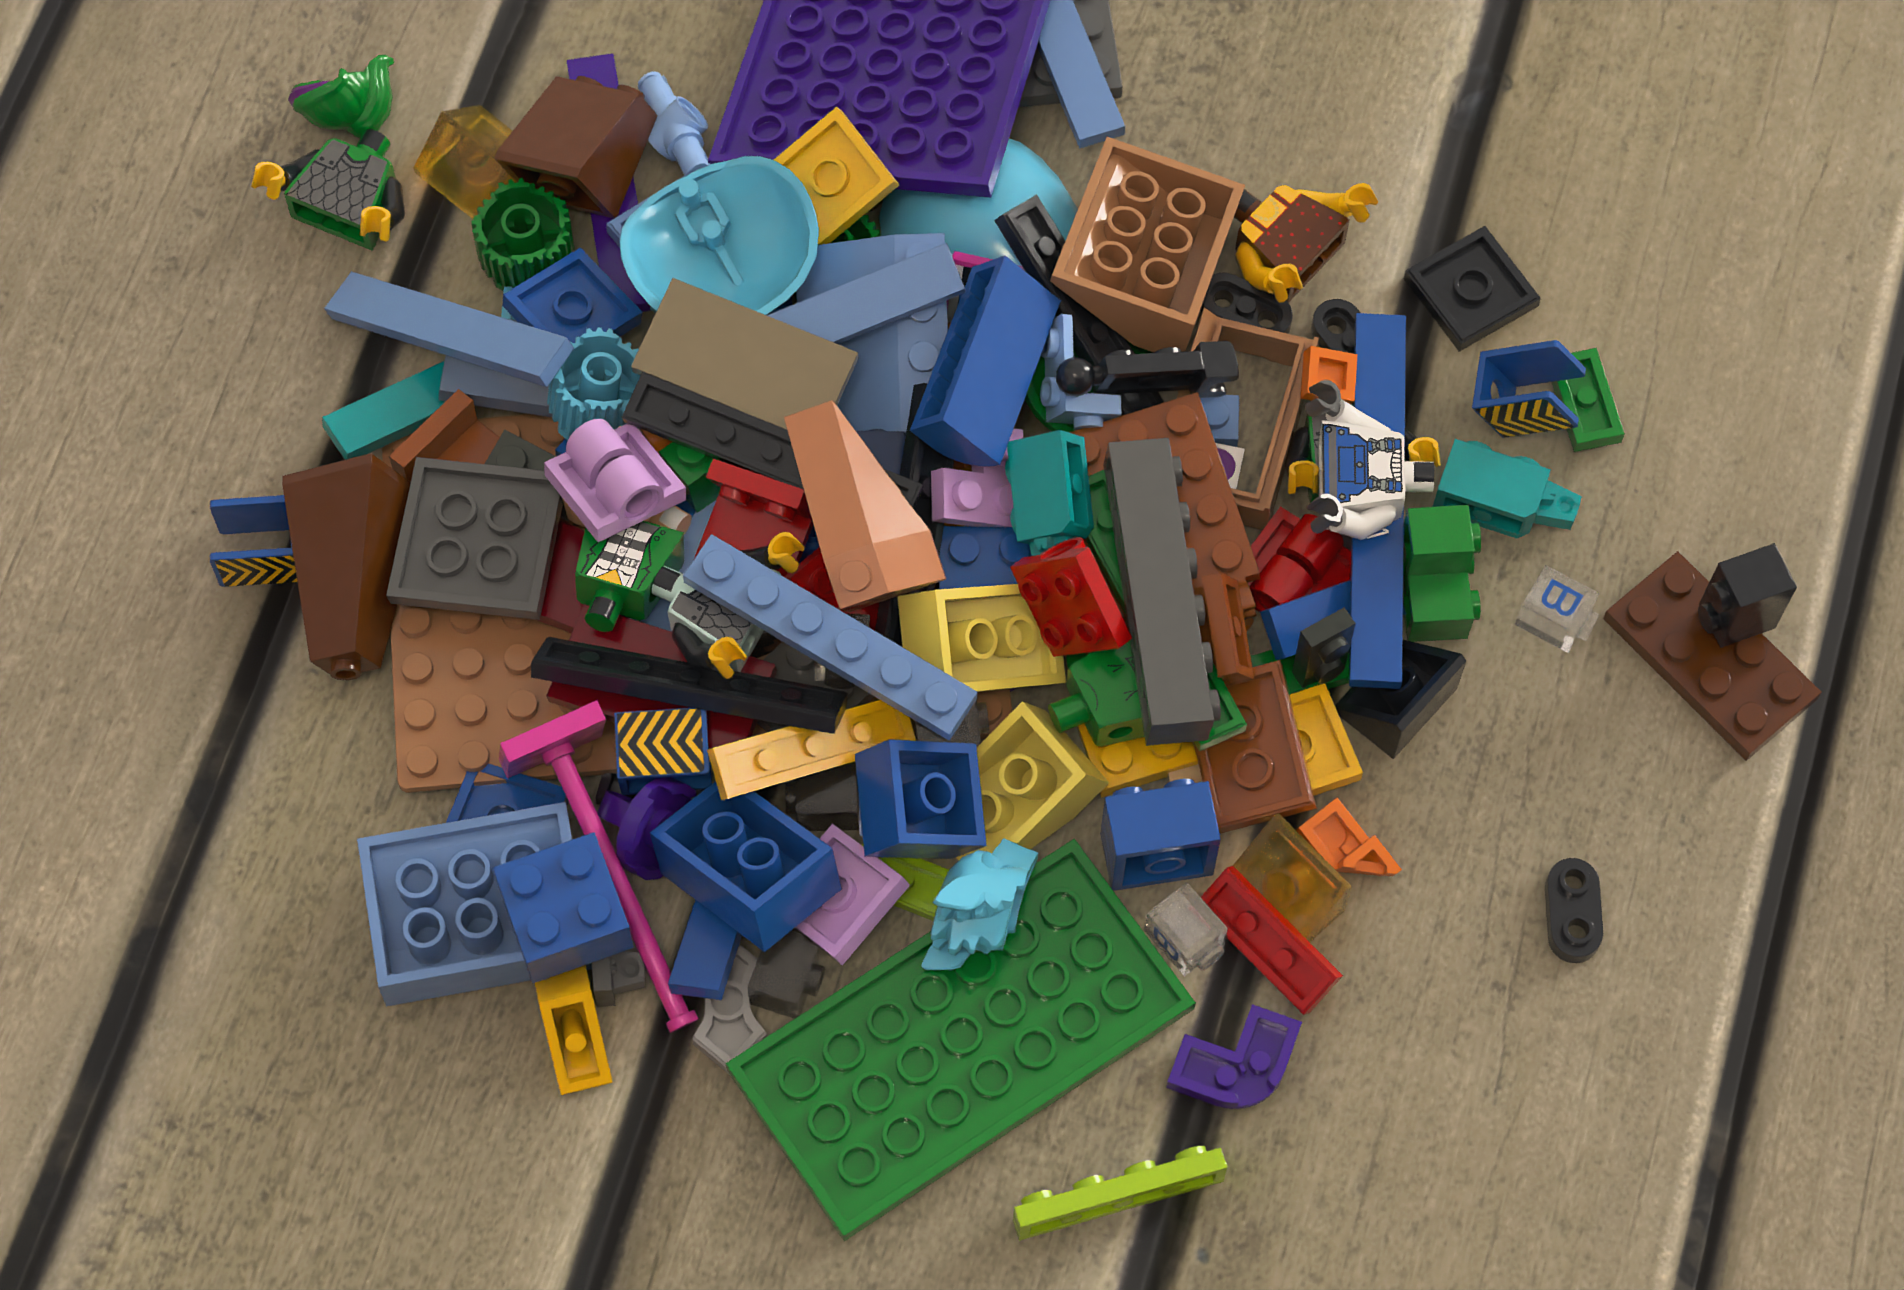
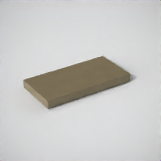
[631,278,859,430]

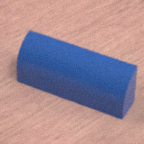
[910,255,1061,467]

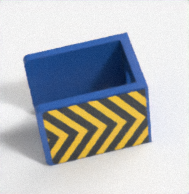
[1472,340,1586,438]
[210,495,297,587]
[614,708,712,795]

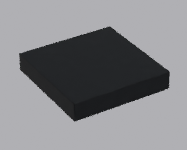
[1404,226,1541,352]

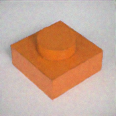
[1300,346,1358,405]

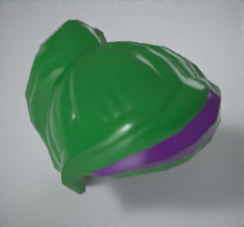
[288,55,394,138]

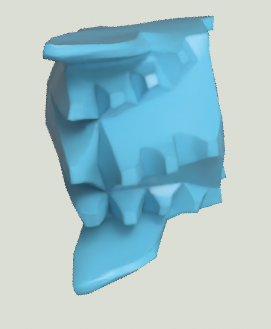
[921,838,1039,970]

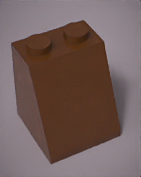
[494,76,658,218]

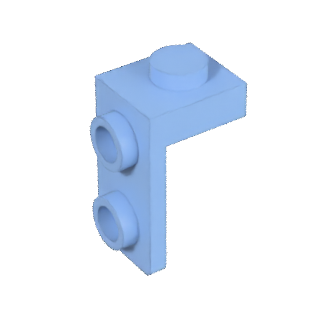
[1040,314,1122,431]

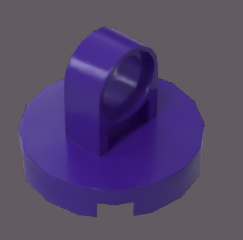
[597,777,697,880]

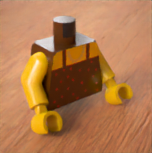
[1234,183,1379,303]

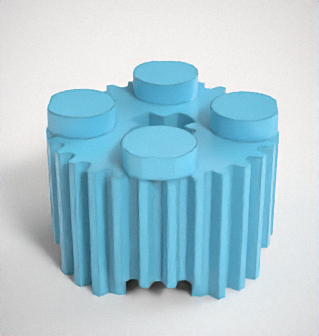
[547,327,641,440]

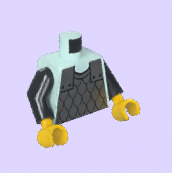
[652,532,805,679]

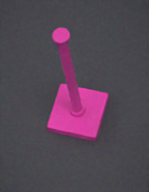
[499,700,699,1033]

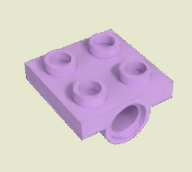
[544,419,686,542]

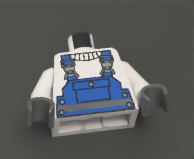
[1305,380,1434,540]

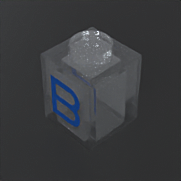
[1515,565,1600,653]
[1144,882,1228,976]

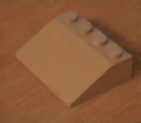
[1050,137,1245,352]

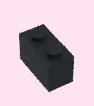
[1698,543,1797,648]

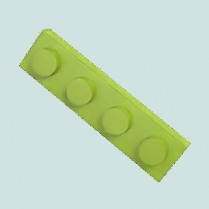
[1013,1146,1228,1241]

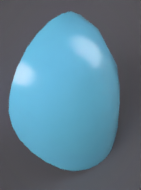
[879,139,1078,266]
[620,156,819,315]

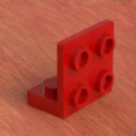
[694,459,813,577]

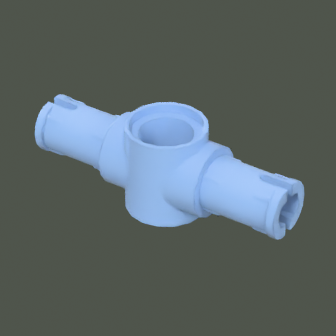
[637,71,711,176]

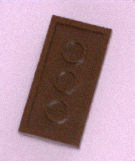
[1603,551,1822,761]

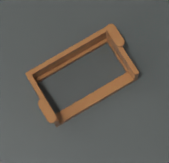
[1176,307,1319,530]

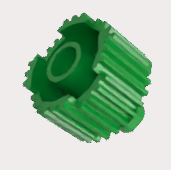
[471,178,575,291]

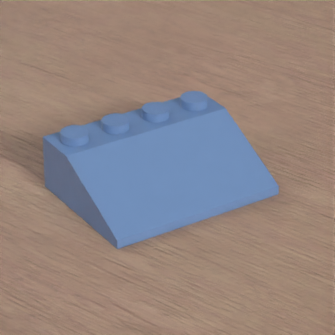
[796,233,948,437]
[357,802,592,1006]

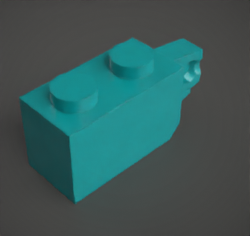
[1005,430,1094,556]
[1432,439,1582,539]

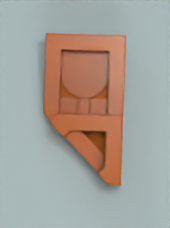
[1294,797,1402,877]

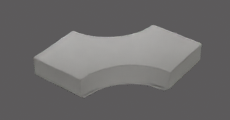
[692,944,767,1075]

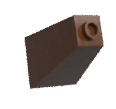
[282,453,411,680]

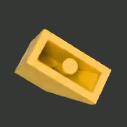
[535,965,613,1095]

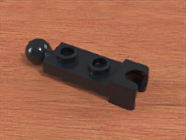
[1056,341,1239,398]

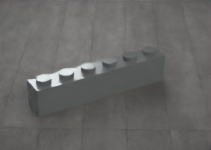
[1103,438,1220,746]

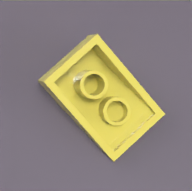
[897,584,1066,692]
[956,701,1109,860]

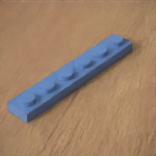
[683,534,978,741]

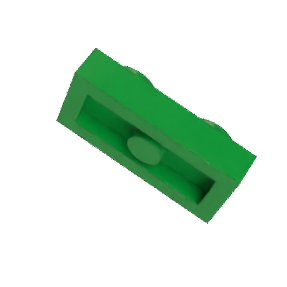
[1552,348,1625,452]

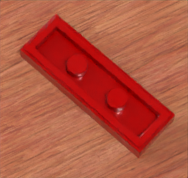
[1194,866,1343,1015]

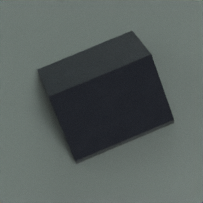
[1335,639,1466,759]

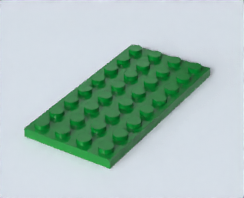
[725,838,1196,1241]

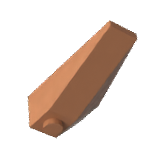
[784,400,946,613]

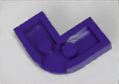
[1166,1004,1302,1109]

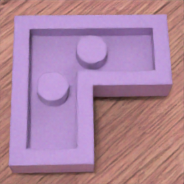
[931,428,1023,527]

